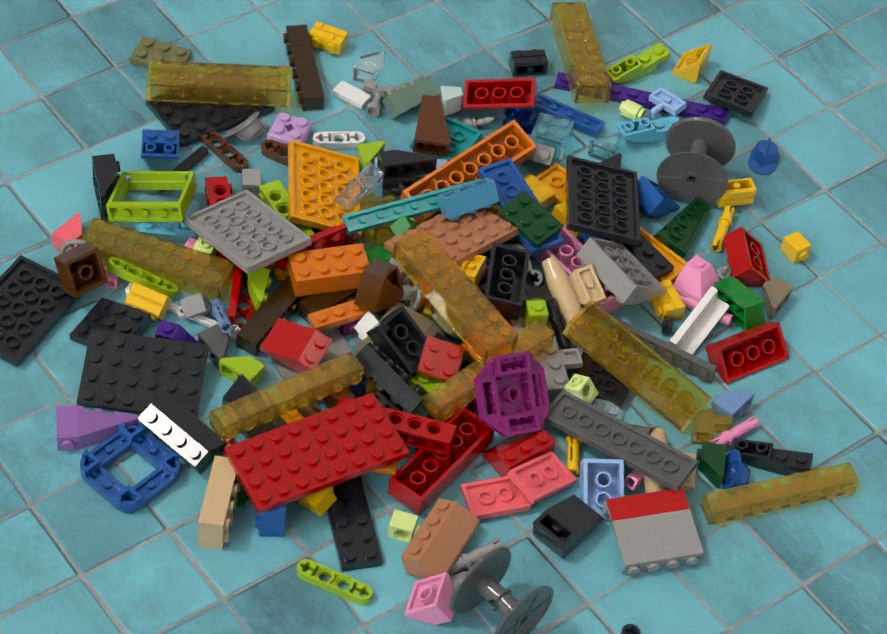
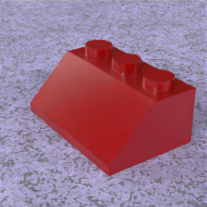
[724,226,770,287]
[482,428,556,477]

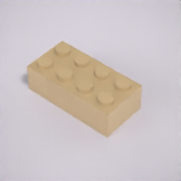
[198,456,242,550]

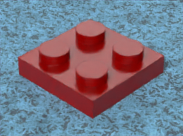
[416,335,465,385]

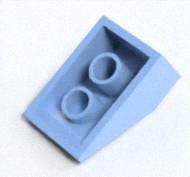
[580,459,624,520]

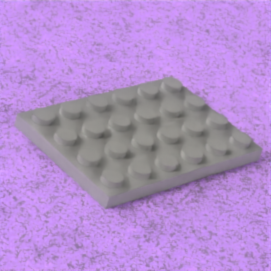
[184,189,312,274]

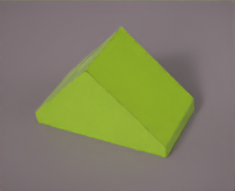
[356,141,385,176]

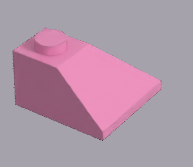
[673,255,720,301]
[404,572,454,625]

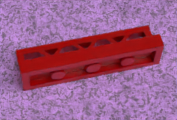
[274,224,346,270]
[227,264,254,328]

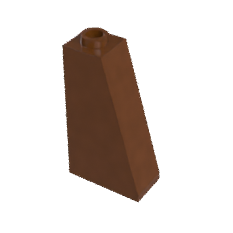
[413,95,451,157]

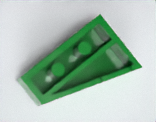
[714,276,766,331]

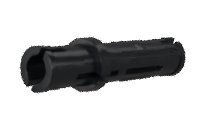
[546,298,573,350]

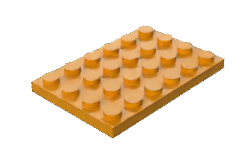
[288,139,362,239]

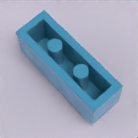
[437,177,499,220]

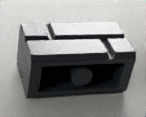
[509,49,548,76]

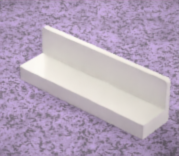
[669,286,729,355]

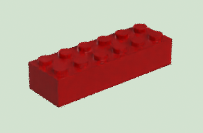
[387,406,495,516]

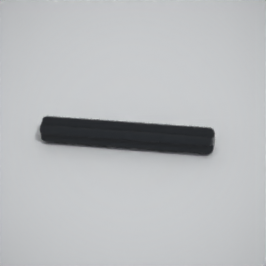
[159,146,208,192]

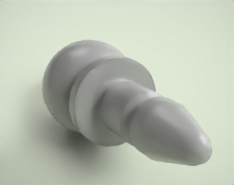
[462,117,495,129]
[715,266,730,280]

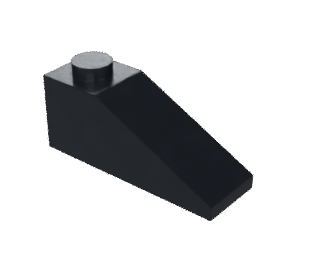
[377,150,437,178]

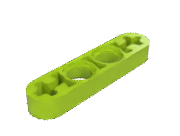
[106,257,178,299]
[296,559,373,606]

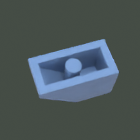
[710,391,755,427]

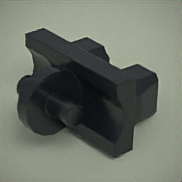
[382,176,416,198]

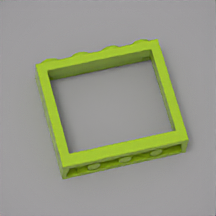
[106,171,197,222]

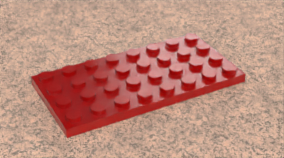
[224,393,410,514]

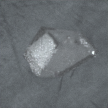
[351,51,386,84]

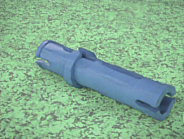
[210,298,233,333]

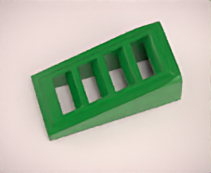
[390,216,419,236]

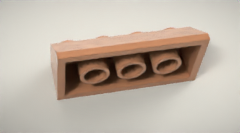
[401,498,480,578]

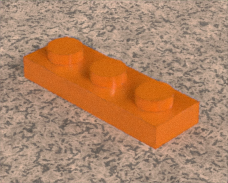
[307,300,368,332]

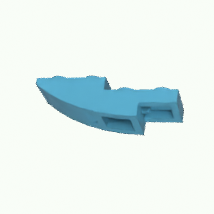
[616,115,681,143]
[135,220,199,244]

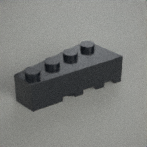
[351,343,428,414]

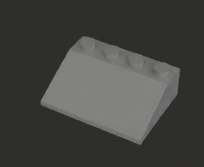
[577,237,667,305]

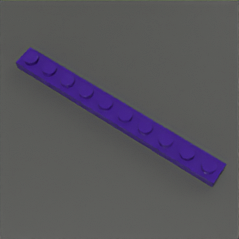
[554,72,728,125]

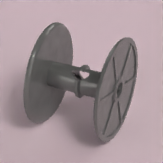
[656,117,736,204]
[449,547,554,634]

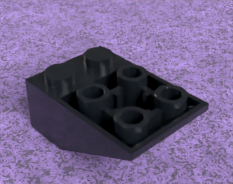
[533,495,605,559]

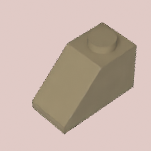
[762,276,793,320]

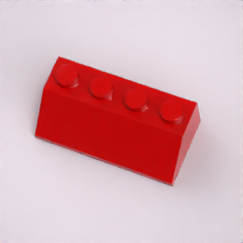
[463,78,538,109]
[705,322,789,384]

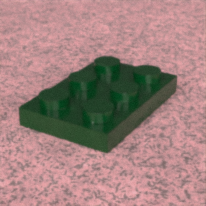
[497,191,564,249]

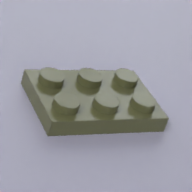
[130,36,192,77]

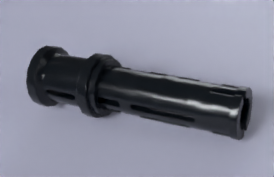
[526,270,547,287]

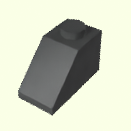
[198,324,230,371]

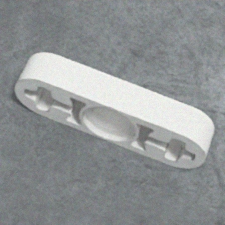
[313,131,365,150]

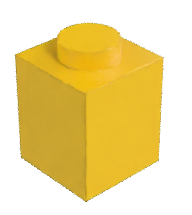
[780,231,812,264]

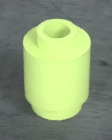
[619,99,646,120]

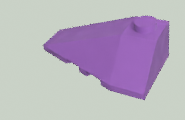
[56,405,139,451]

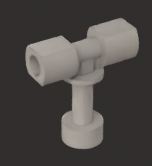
[362,79,400,117]

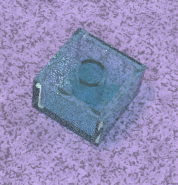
[530,112,574,160]

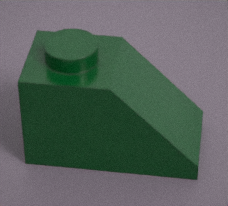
[696,441,727,489]

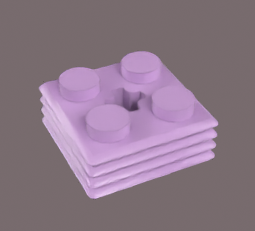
[267,113,312,147]

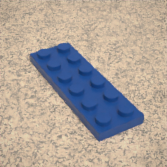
[477,158,564,256]

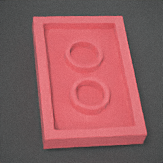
[507,451,577,504]
[460,476,531,520]

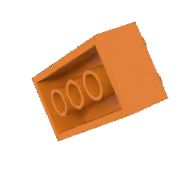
[287,243,369,297]

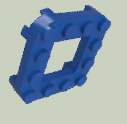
[80,423,180,514]

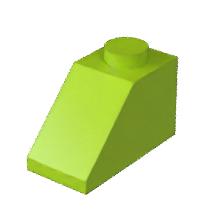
[522,298,549,331]
[219,356,265,387]

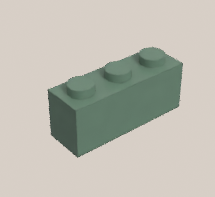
[382,75,440,119]

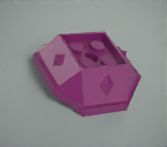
[473,351,550,437]

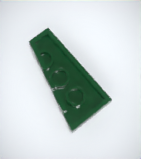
[653,197,711,257]

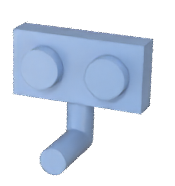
[649,87,687,120]

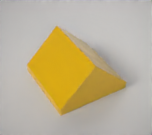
[672,43,712,84]

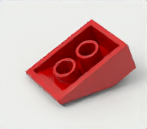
[259,318,333,379]

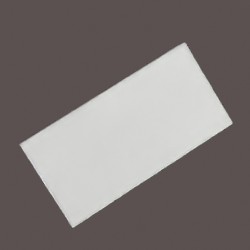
[332,81,371,110]

